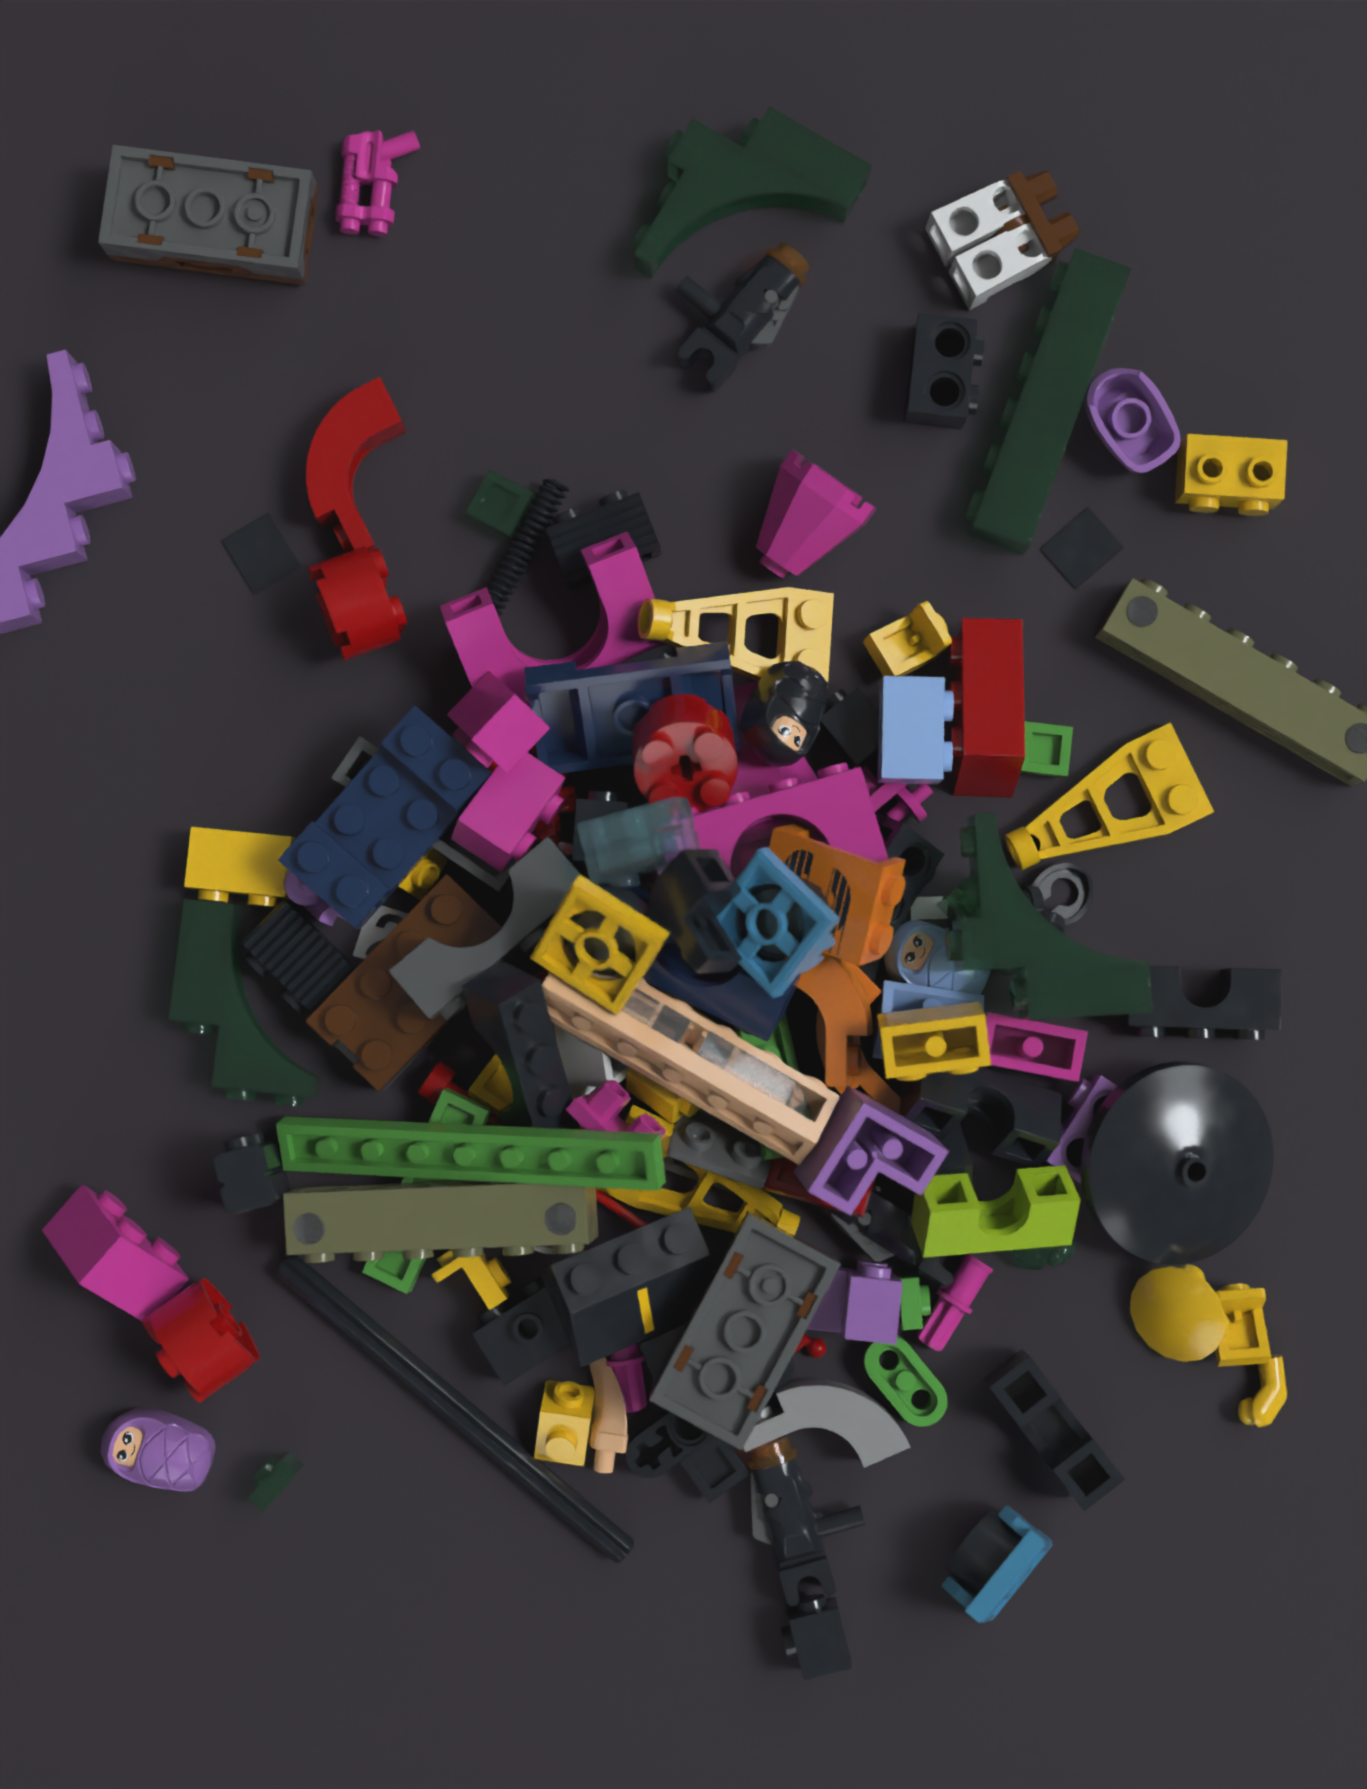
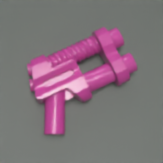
[335,130,421,237]

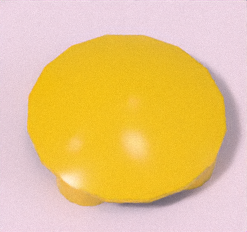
[1130,1264,1230,1362]

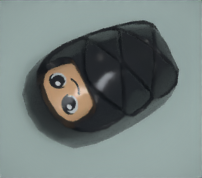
[738,661,828,767]

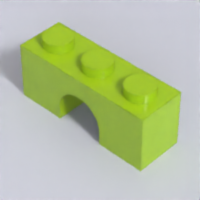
[911,1165,1080,1258]

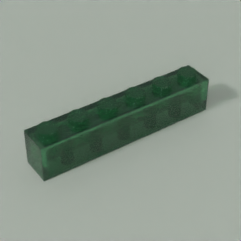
[964,248,1131,555]

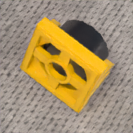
[530,875,669,1016]

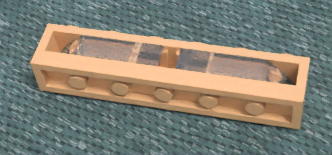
[542,945,840,1165]

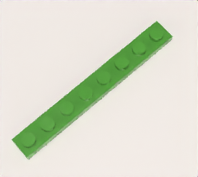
[276,1116,666,1191]

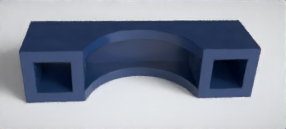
[614,878,802,1042]

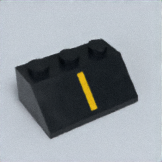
[540,1207,713,1368]

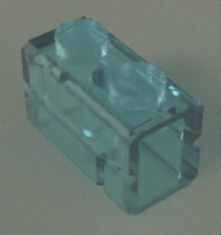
[577,796,701,889]

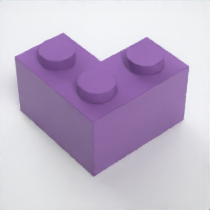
[794,1085,949,1215]
[807,1260,903,1344]

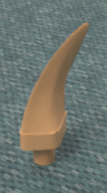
[588,1357,628,1473]

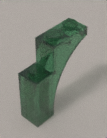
[169,899,322,1106]

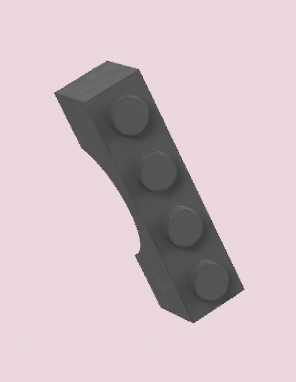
[389,837,580,1020]

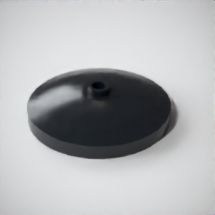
[1080,1061,1274,1265]

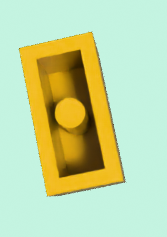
[184,827,296,907]

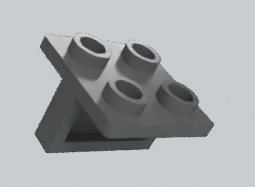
[663,1108,772,1195]

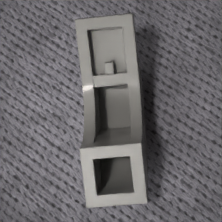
[743,1379,911,1468]

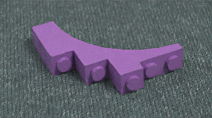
[0,349,136,634]

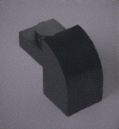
[648,849,742,973]

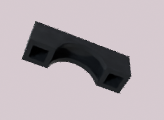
[462,961,581,1130]

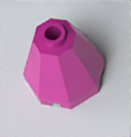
[756,449,877,579]

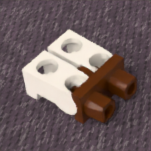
[925,170,1080,311]

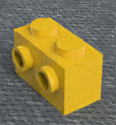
[1175,434,1287,516]
[877,1001,991,1081]

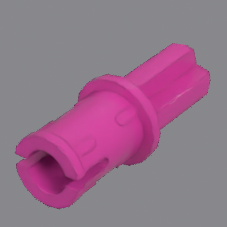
[917,1254,994,1351]
[606,1343,647,1413]

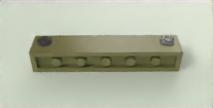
[1095,578,1367,787]
[283,1180,598,1263]

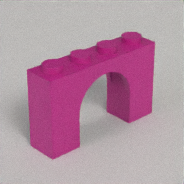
[440,532,667,708]
[662,763,888,934]

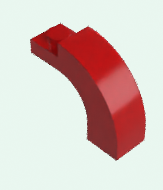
[306,377,407,553]

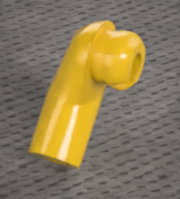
[1238,1355,1287,1428]

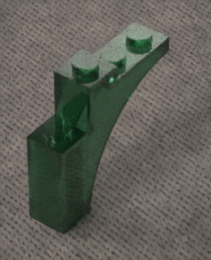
[631,106,872,279]
[945,813,1152,1020]

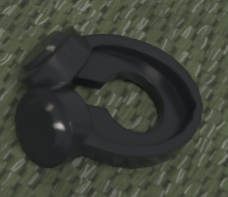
[1013,863,1094,941]

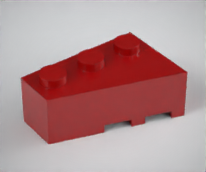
[948,618,1025,798]

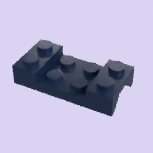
[525,641,741,774]
[278,705,492,929]

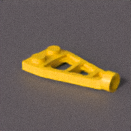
[638,587,834,687]
[1004,722,1214,871]
[596,1104,800,1236]

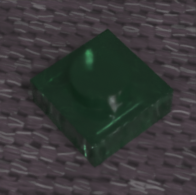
[466,469,534,539]
[248,1452,304,1512]

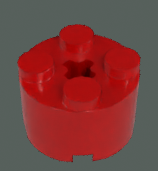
[307,546,407,661]
[632,694,738,813]
[142,1278,260,1403]

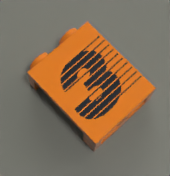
[769,823,905,966]

